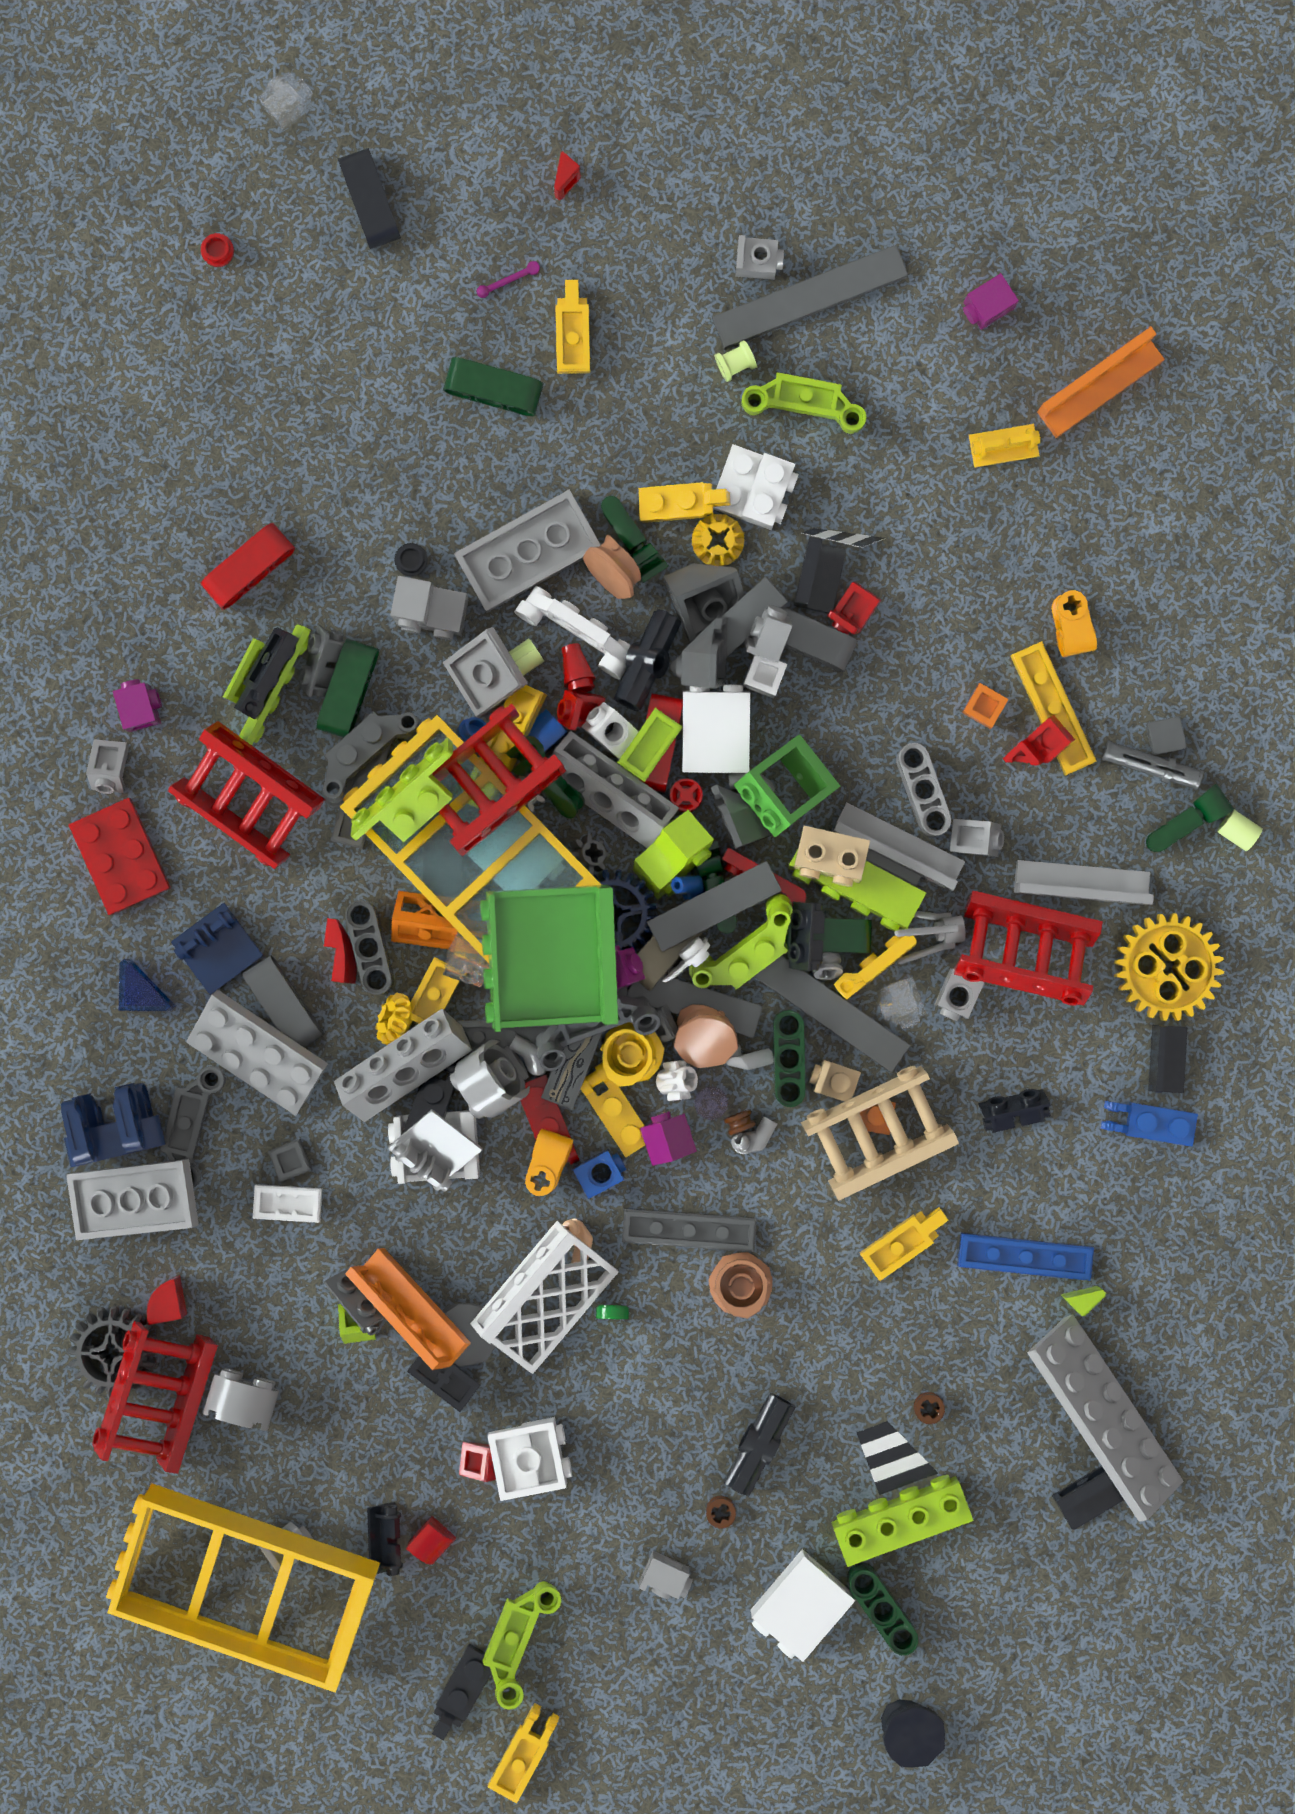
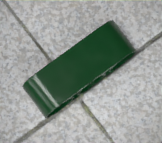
[443,357,544,417]
[316,638,379,738]
[785,918,872,953]
[772,1010,805,1107]
[847,1562,918,1656]

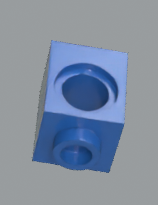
[573,1148,627,1199]

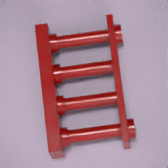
[432,703,566,857]
[168,721,325,869]
[954,890,1103,1006]
[92,1321,218,1474]

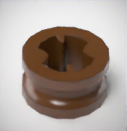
[723,1109,757,1135]
[914,1392,945,1424]
[706,1495,736,1529]

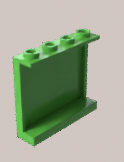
[480,885,618,1032]

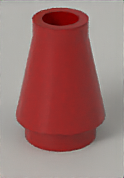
[561,643,596,693]

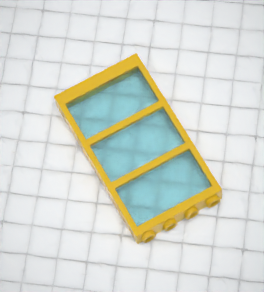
[340,715,602,963]

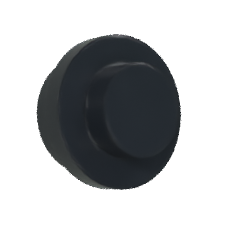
[394,543,428,577]

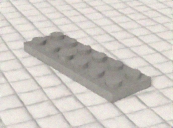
[1027,1314,1184,1522]

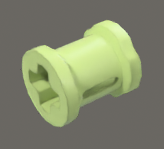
[714,340,757,382]

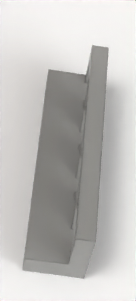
[832,802,965,891]
[1014,860,1154,905]

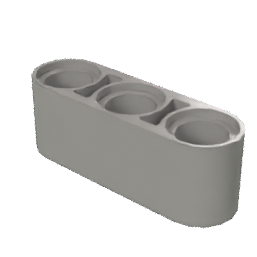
[896,743,951,837]

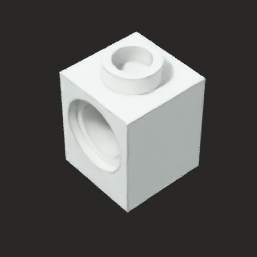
[743,655,787,698]
[582,702,638,759]

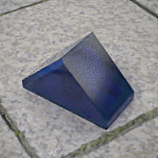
[118,959,176,1011]

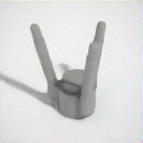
[894,911,966,965]

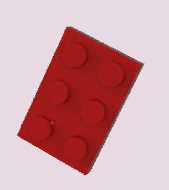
[68,798,171,915]

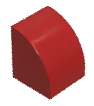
[147,1275,187,1325]
[406,1516,456,1565]

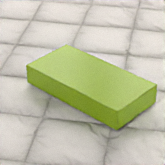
[617,708,683,782]

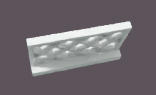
[470,1221,619,1374]

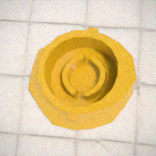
[601,1022,665,1087]

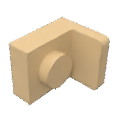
[809,1059,861,1102]

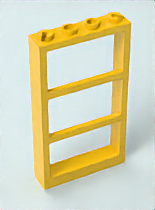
[106,1483,380,1693]

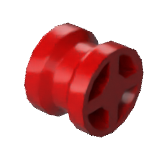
[670,778,703,813]

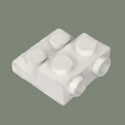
[713,444,799,530]
[488,1417,572,1501]

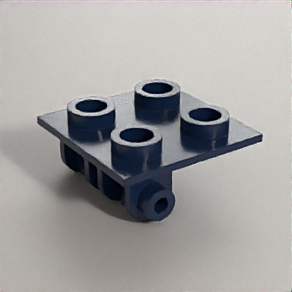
[171,903,264,995]

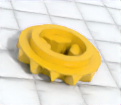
[692,514,744,566]
[375,992,411,1045]

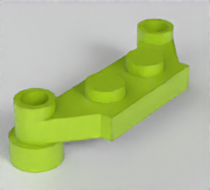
[741,372,866,434]
[689,894,793,989]
[482,1581,561,1710]

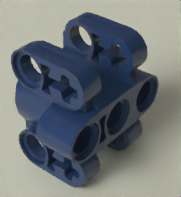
[61,1082,166,1167]

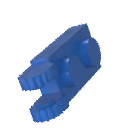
[1101,1101,1198,1147]

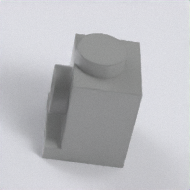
[735,235,784,280]
[744,605,793,663]
[639,1551,693,1599]

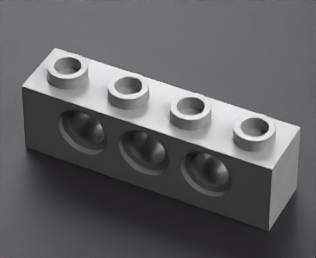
[551,731,679,848]
[334,1009,472,1122]

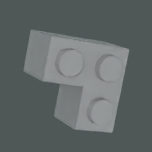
[390,576,469,640]

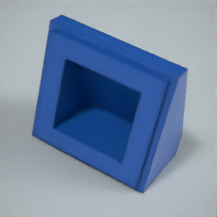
[528,709,568,754]

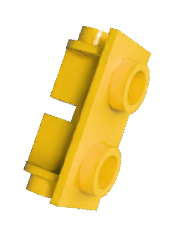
[969,424,1040,468]

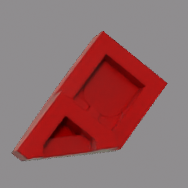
[1003,715,1075,766]
[324,918,357,984]

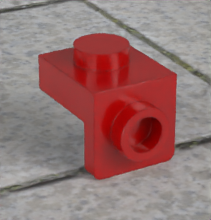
[827,581,882,635]
[557,690,606,730]

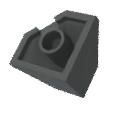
[663,563,745,643]
[676,617,728,688]
[710,785,772,850]

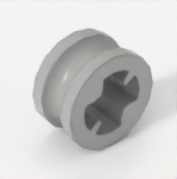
[813,952,843,980]

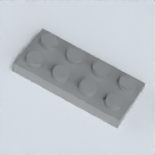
[454,489,601,613]
[186,989,328,1116]
[66,1159,199,1240]

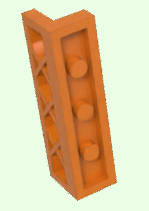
[1037,326,1165,438]
[391,891,488,954]
[345,1248,471,1370]

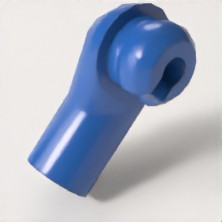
[671,875,705,900]

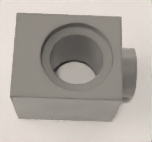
[934,968,984,1022]

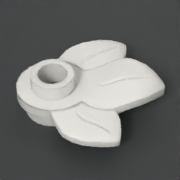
[662,937,710,982]

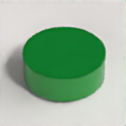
[596,1305,629,1319]

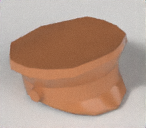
[583,535,641,599]
[674,1004,739,1068]
[709,1252,773,1319]

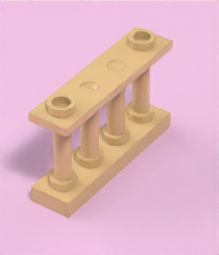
[801,1066,959,1201]

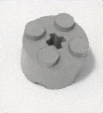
[450,1040,530,1119]
[203,1368,279,1431]

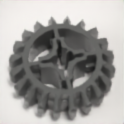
[67,1305,158,1397]

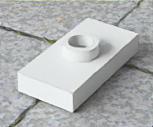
[253,1184,323,1223]

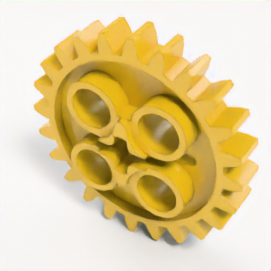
[1114,913,1224,1021]

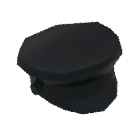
[881,1699,945,1768]

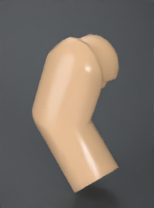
[562,1218,593,1263]

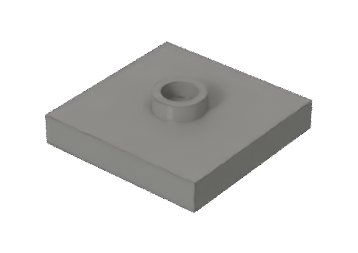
[443,627,528,718]

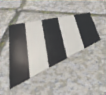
[802,528,885,548]
[856,1421,938,1495]

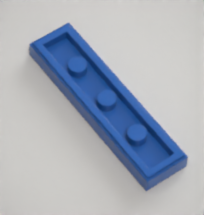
[957,1233,1094,1281]

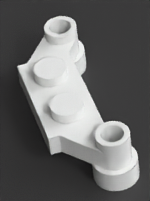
[514,586,631,680]

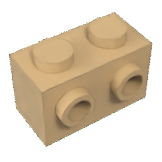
[794,826,870,887]

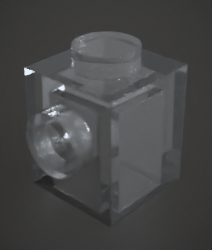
[258,72,314,132]
[443,932,489,988]
[878,976,927,1029]

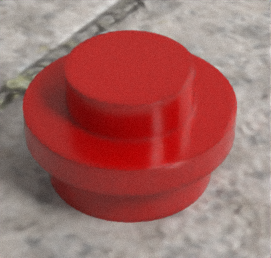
[201,233,234,267]

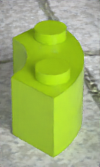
[633,810,714,899]

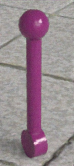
[476,261,540,298]

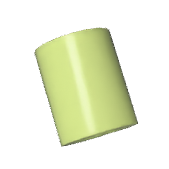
[509,638,544,676]
[1217,809,1263,851]

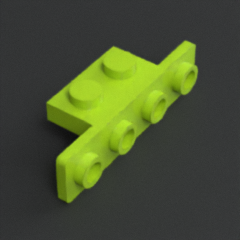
[223,624,311,745]
[351,738,453,842]

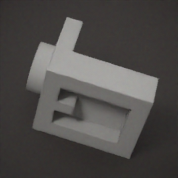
[86,739,129,794]
[950,819,1004,857]

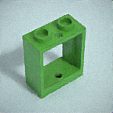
[734,734,840,838]

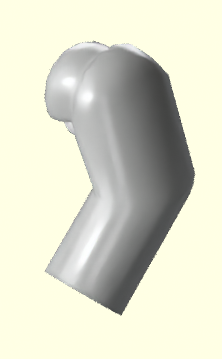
[726,1044,774,1070]
[731,1116,778,1154]

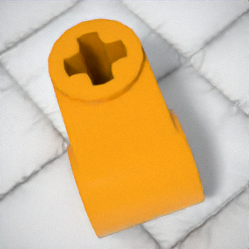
[1052,590,1097,657]
[525,1129,574,1196]

